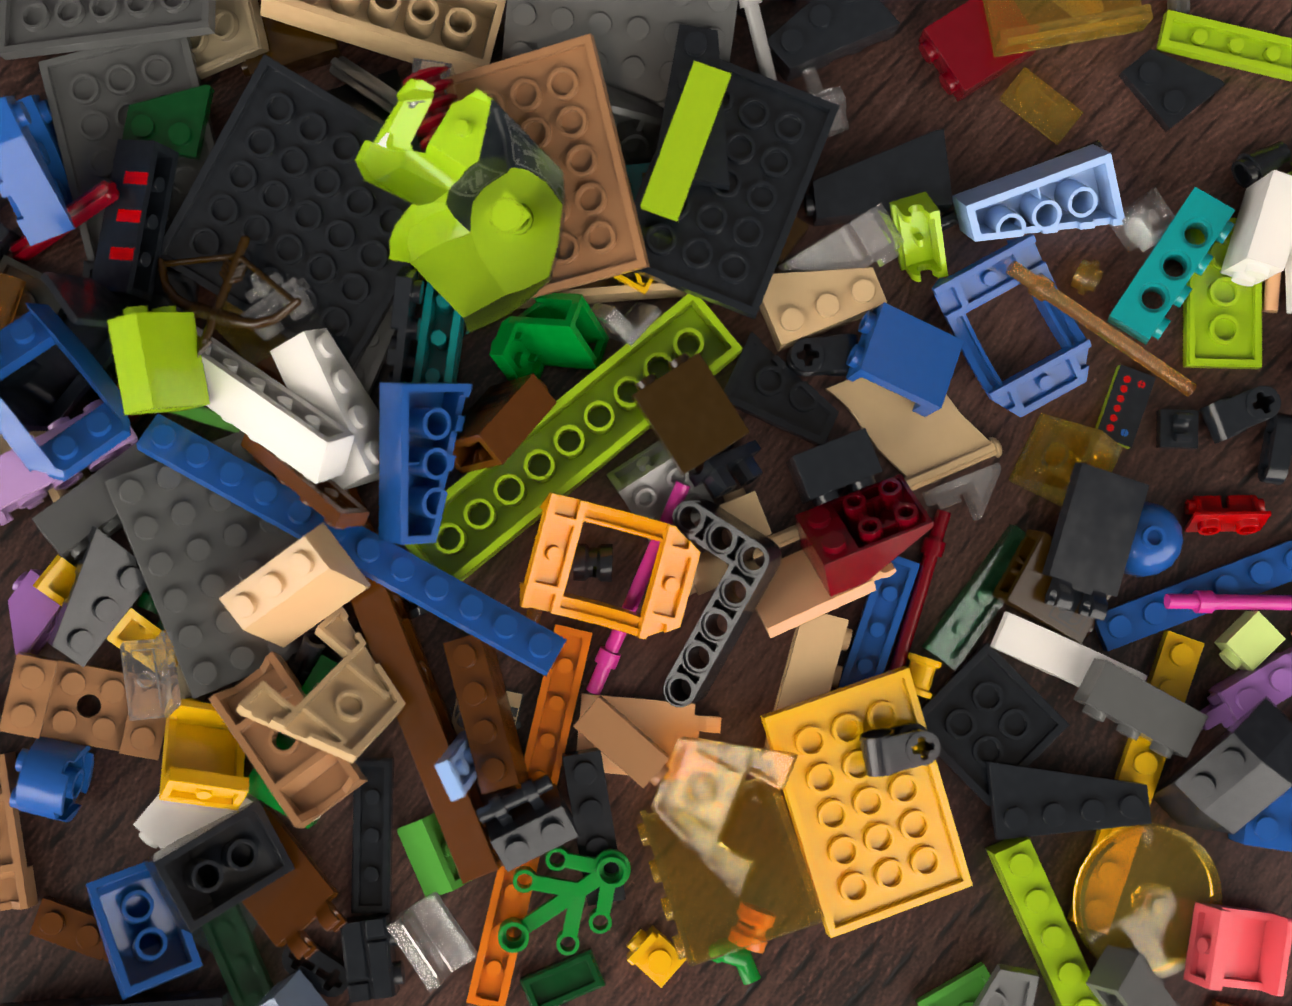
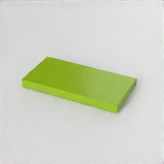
[1183,218,1262,369]

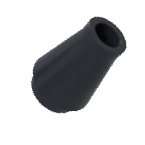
[1231,141,1291,188]

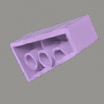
[0,399,138,526]

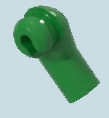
[708,938,761,985]

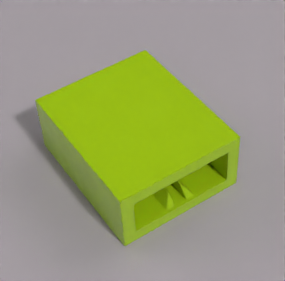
[107,306,210,415]

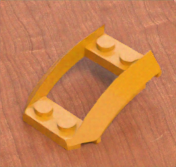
[520,492,701,639]

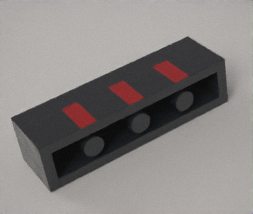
[92,139,179,302]

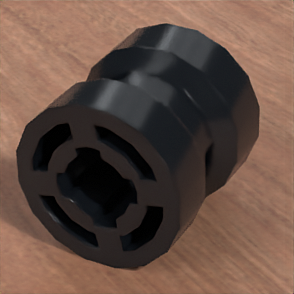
[573,543,613,582]

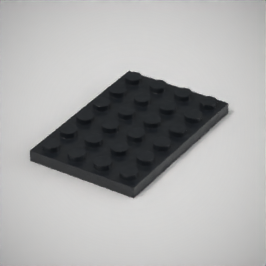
[632,59,840,319]

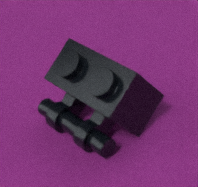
[476,774,578,872]

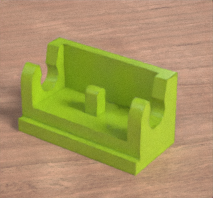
[889,191,948,282]

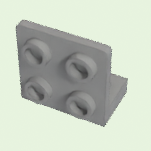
[606,441,715,542]

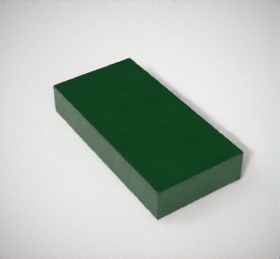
[520,947,606,1006]

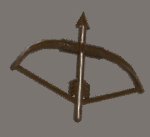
[157,235,302,357]

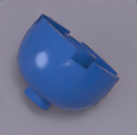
[1124,501,1184,577]

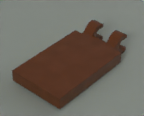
[242,806,347,960]

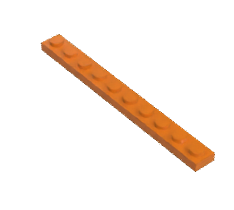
[466,624,593,1006]

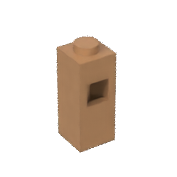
[573,695,670,789]

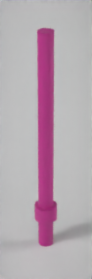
[586,481,690,695]
[1164,590,1292,613]

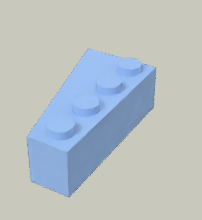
[952,144,1126,242]

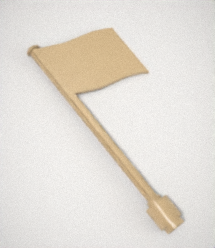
[689,378,1002,596]

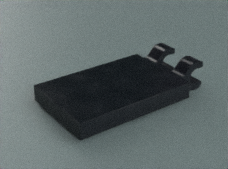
[1042,462,1149,621]

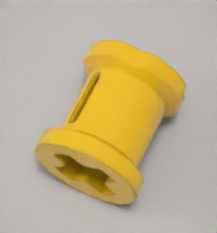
[907,652,942,699]

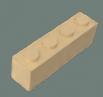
[762,614,852,760]

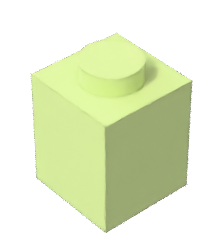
[1214,611,1286,671]

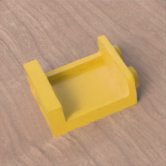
[159,698,249,810]

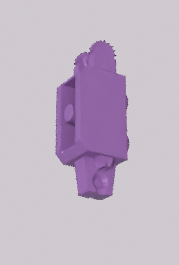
[1200,647,1292,730]

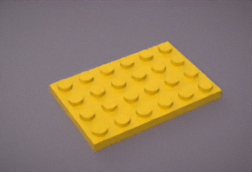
[761,666,973,938]

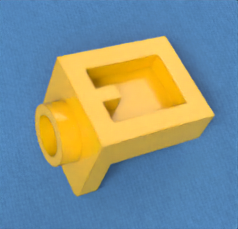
[626,925,687,988]

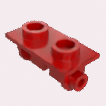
[1184,495,1272,535]

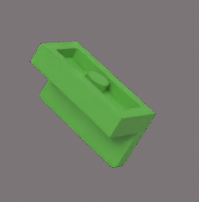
[397,812,472,899]

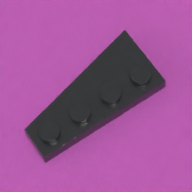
[652,24,730,190]

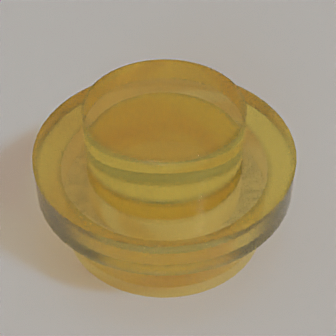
[1071,259,1104,296]

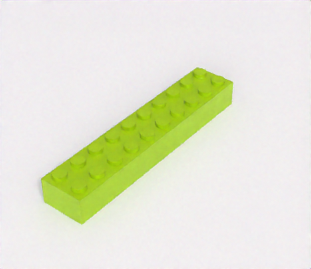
[404,294,743,582]

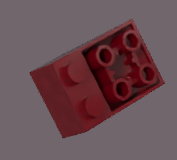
[795,474,934,597]

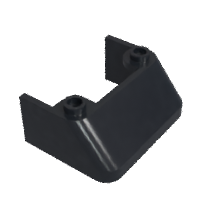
[0,272,132,431]

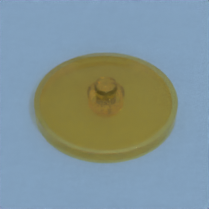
[1073,823,1222,979]

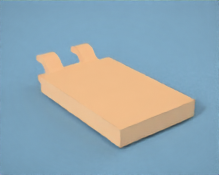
[743,549,896,638]
[577,693,722,780]

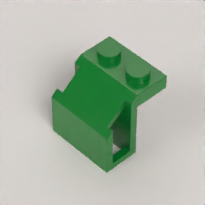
[489,293,609,381]

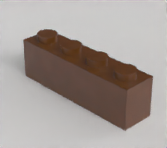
[443,635,529,795]

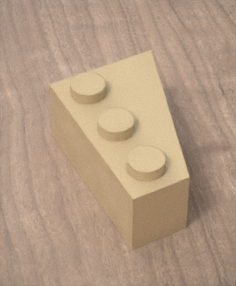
[760,267,888,352]

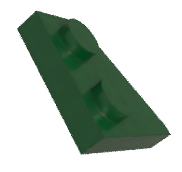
[122,85,214,160]

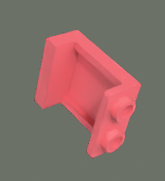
[1183,902,1292,997]

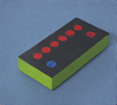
[1093,364,1156,449]

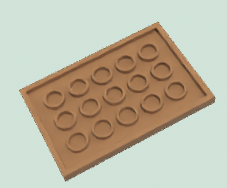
[445,34,650,299]

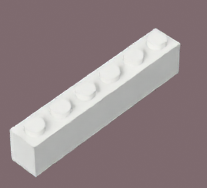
[196,326,355,484]

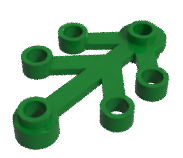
[498,845,631,956]

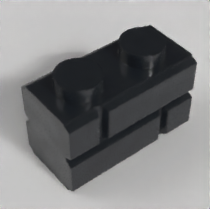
[340,913,405,1003]

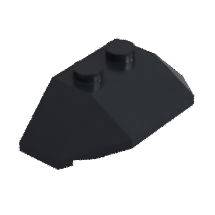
[1153,696,1292,834]

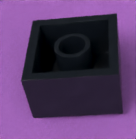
[786,428,883,507]

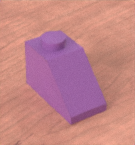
[8,569,62,655]

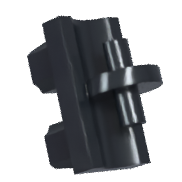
[689,440,763,498]

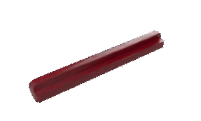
[10,180,120,262]

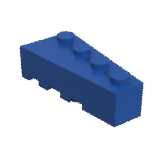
[379,382,472,545]

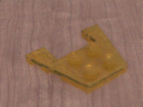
[651,736,798,894]

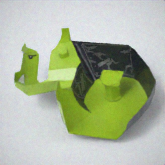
[355,79,566,334]

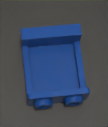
[846,302,964,417]

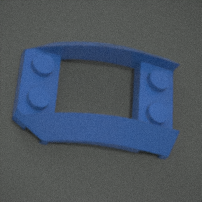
[931,234,1092,417]
[0,302,131,481]

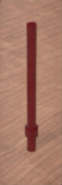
[888,509,951,671]

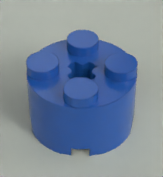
[9,736,94,823]

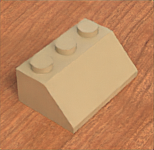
[219,522,371,648]

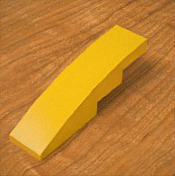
[33,555,178,681]

